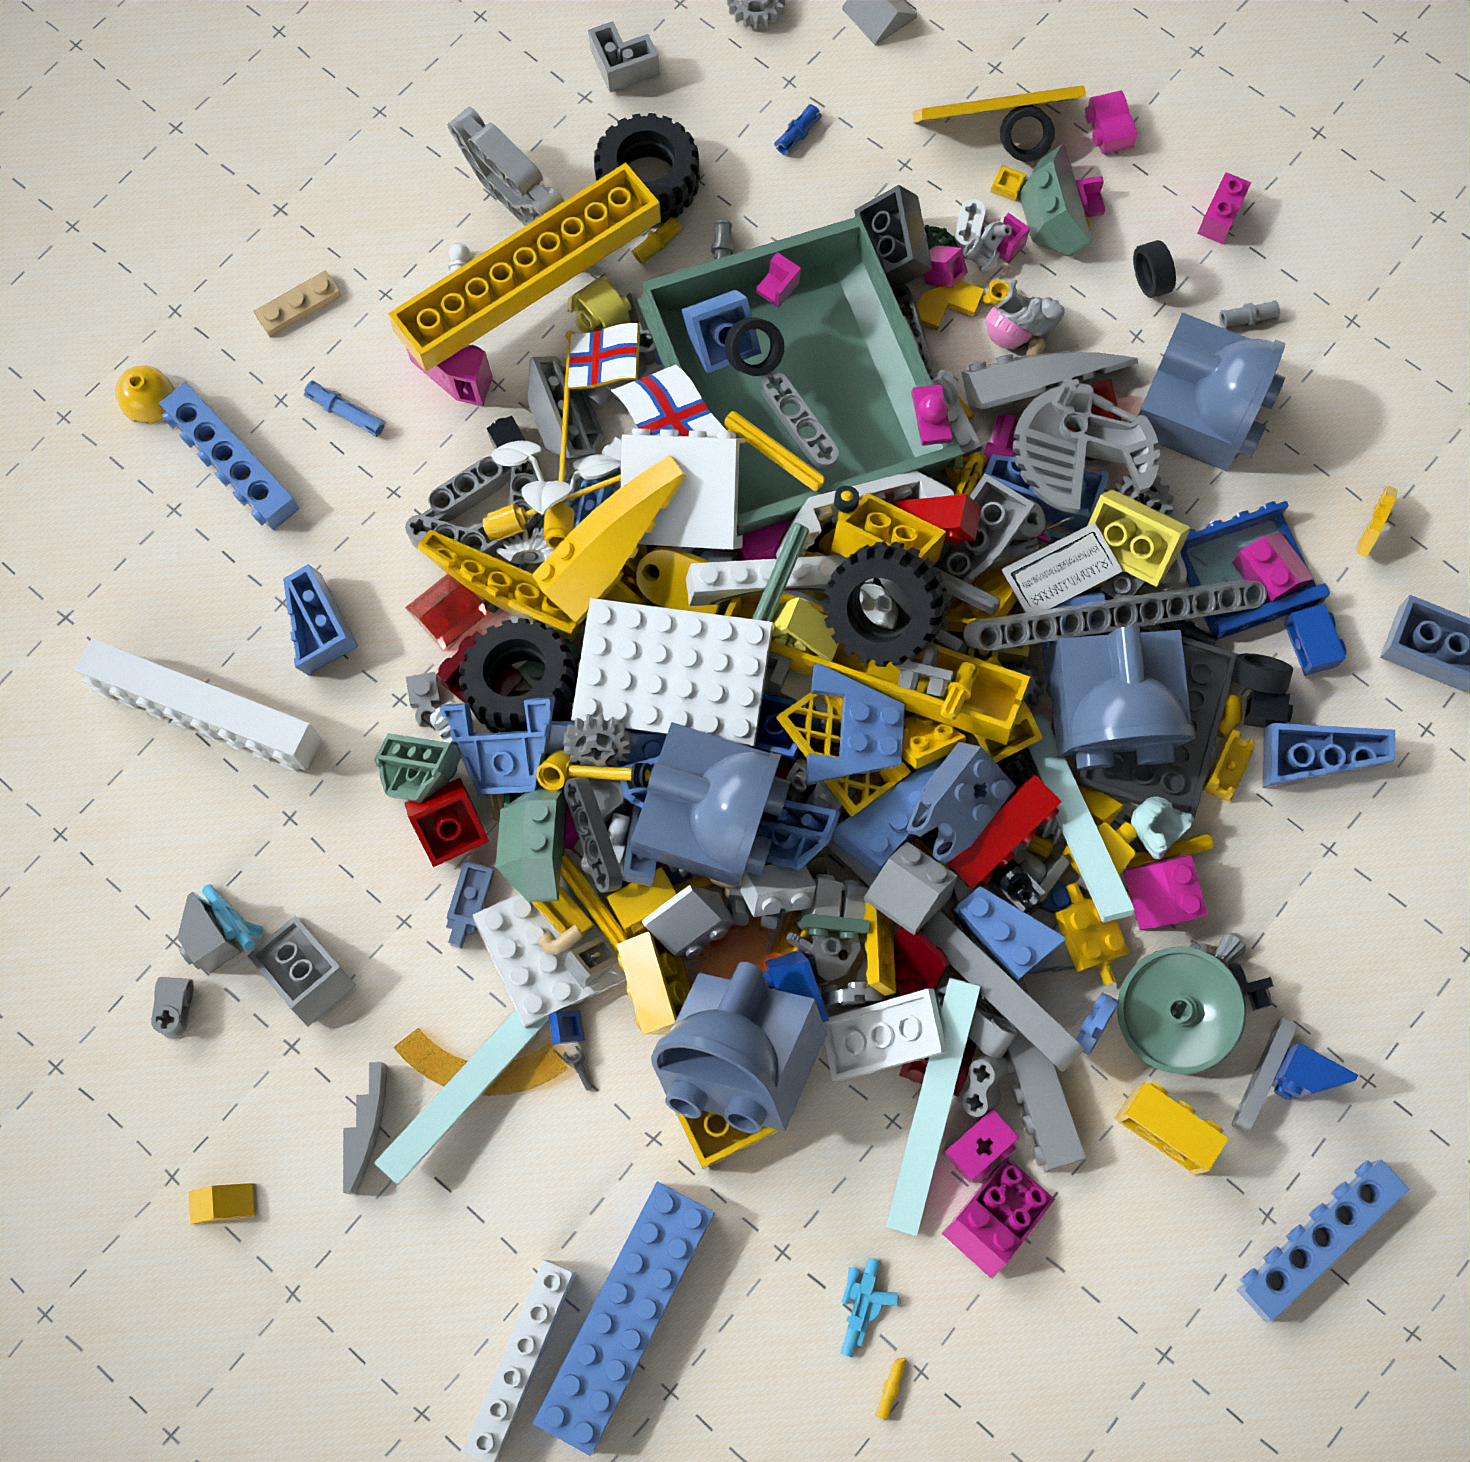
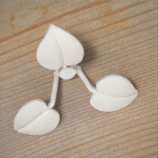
[491,441,621,515]

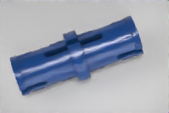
[774,104,822,155]

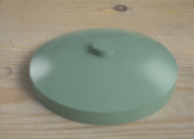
[1117,947,1246,1074]

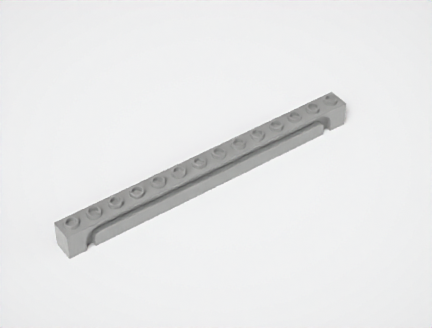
[908,755,1086,1172]

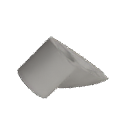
[626,292,656,365]

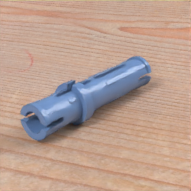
[304,380,385,437]

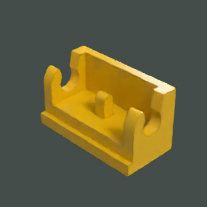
[1203,729,1256,802]

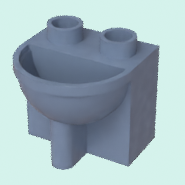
[1138,312,1285,472]
[1046,626,1196,770]
[631,722,791,888]
[651,962,827,1134]

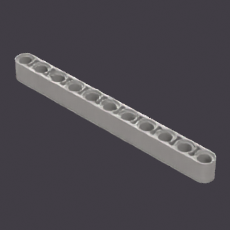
[964,580,1267,651]
[827,816,1085,1072]

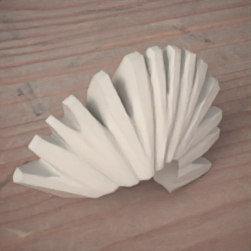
[496,528,555,564]

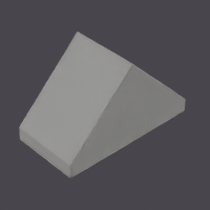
[564,935,618,989]

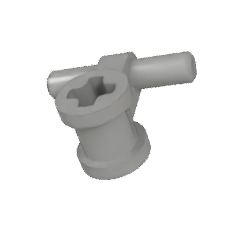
[963,222,1012,273]

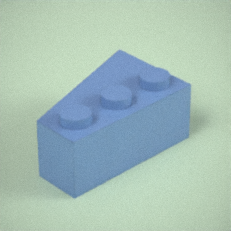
[283,564,358,675]
[953,886,1066,983]

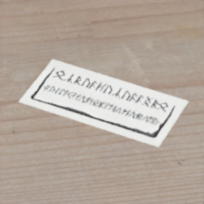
[1001,522,1122,613]

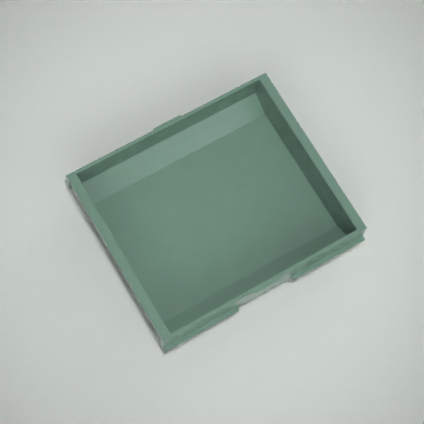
[637,216,964,535]

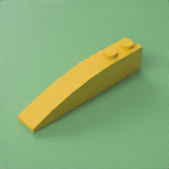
[532,455,686,624]
[417,530,585,642]

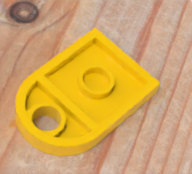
[636,546,721,615]

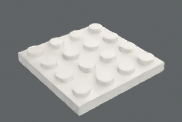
[473,867,627,1028]

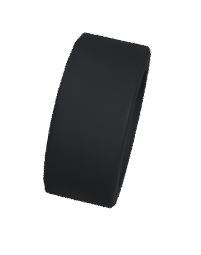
[1000,105,1055,162]
[1133,240,1176,298]
[725,317,785,376]
[1231,653,1294,694]

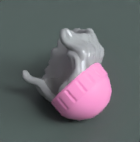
[985,280,1065,349]

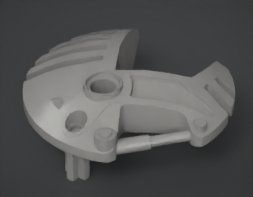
[1013,376,1160,514]

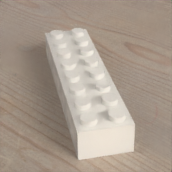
[75,638,322,772]

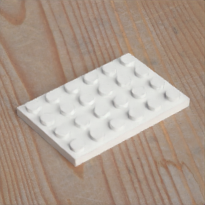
[571,598,773,747]

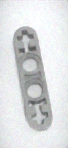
[761,371,839,471]
[1231,1017,1297,1134]

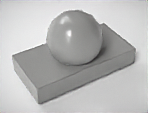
[1019,854,1070,894]

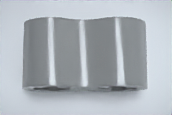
[962,1055,1008,1117]

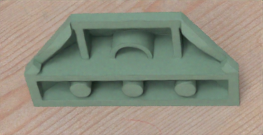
[1019,144,1093,256]
[375,733,461,803]
[495,785,566,902]

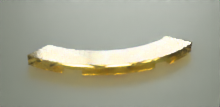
[394,1028,568,1096]

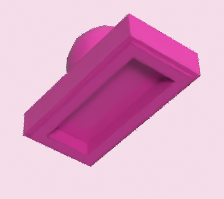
[911,384,952,446]

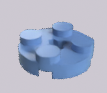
[1075,992,1120,1055]

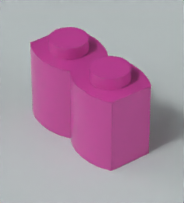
[1085,90,1137,154]

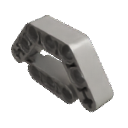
[447,107,564,226]
[405,455,541,557]

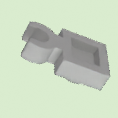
[406,672,441,727]

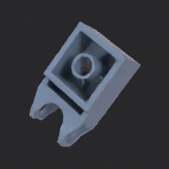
[907,742,1016,864]

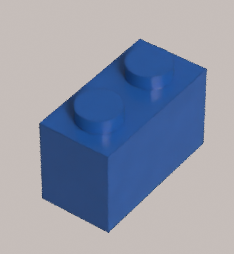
[1284,604,1346,676]

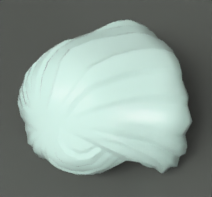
[1131,797,1194,860]

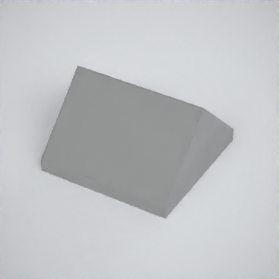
[842,0,917,46]

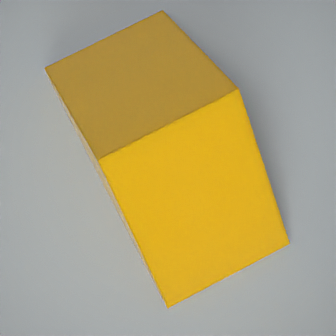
[189,1183,255,1224]

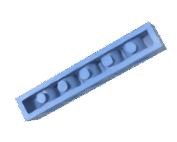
[159,382,300,530]
[1237,1159,1410,1321]

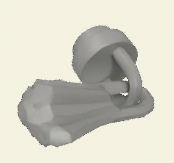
[1189,933,1246,966]

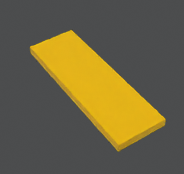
[913,85,1086,123]

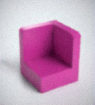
[1076,176,1105,218]
[996,213,1030,264]
[923,246,968,287]
[756,252,801,308]

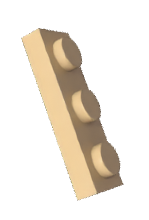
[253,270,342,337]

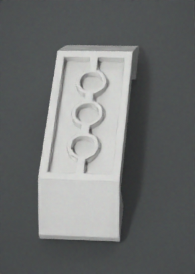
[776,471,954,559]

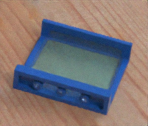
[1180,501,1330,640]

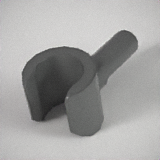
[564,1046,593,1091]

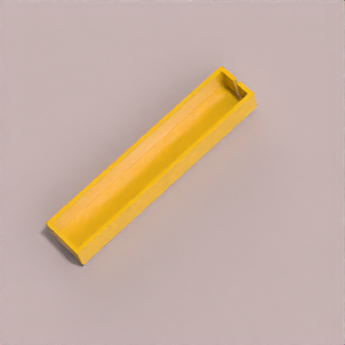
[724,593,1030,745]

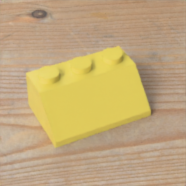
[1087,489,1191,587]

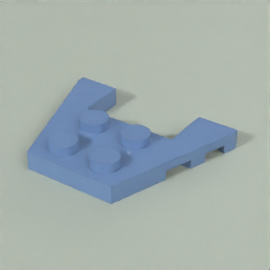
[805,664,904,785]
[439,697,555,795]

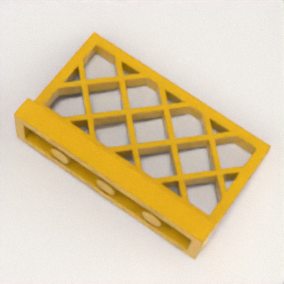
[776,692,911,817]

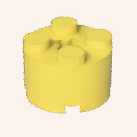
[568,276,631,333]

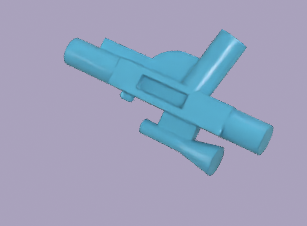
[202,884,263,950]
[841,1257,898,1357]

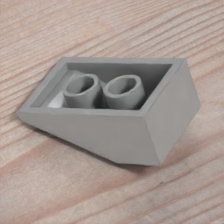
[247,915,356,1027]

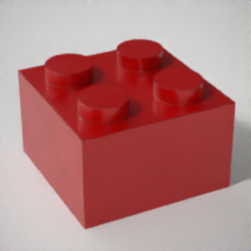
[404,778,489,867]

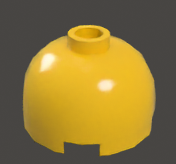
[115,365,175,424]

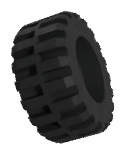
[594,113,700,223]
[823,541,948,667]
[459,618,578,733]

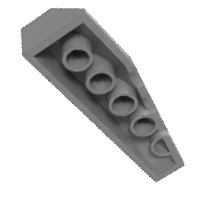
[961,351,1138,409]
[894,473,1035,629]

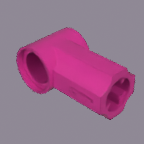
[983,414,1019,468]

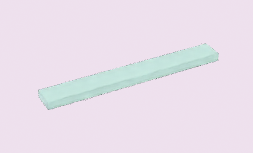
[1025,713,1134,923]
[886,978,981,1236]
[374,1010,549,1186]

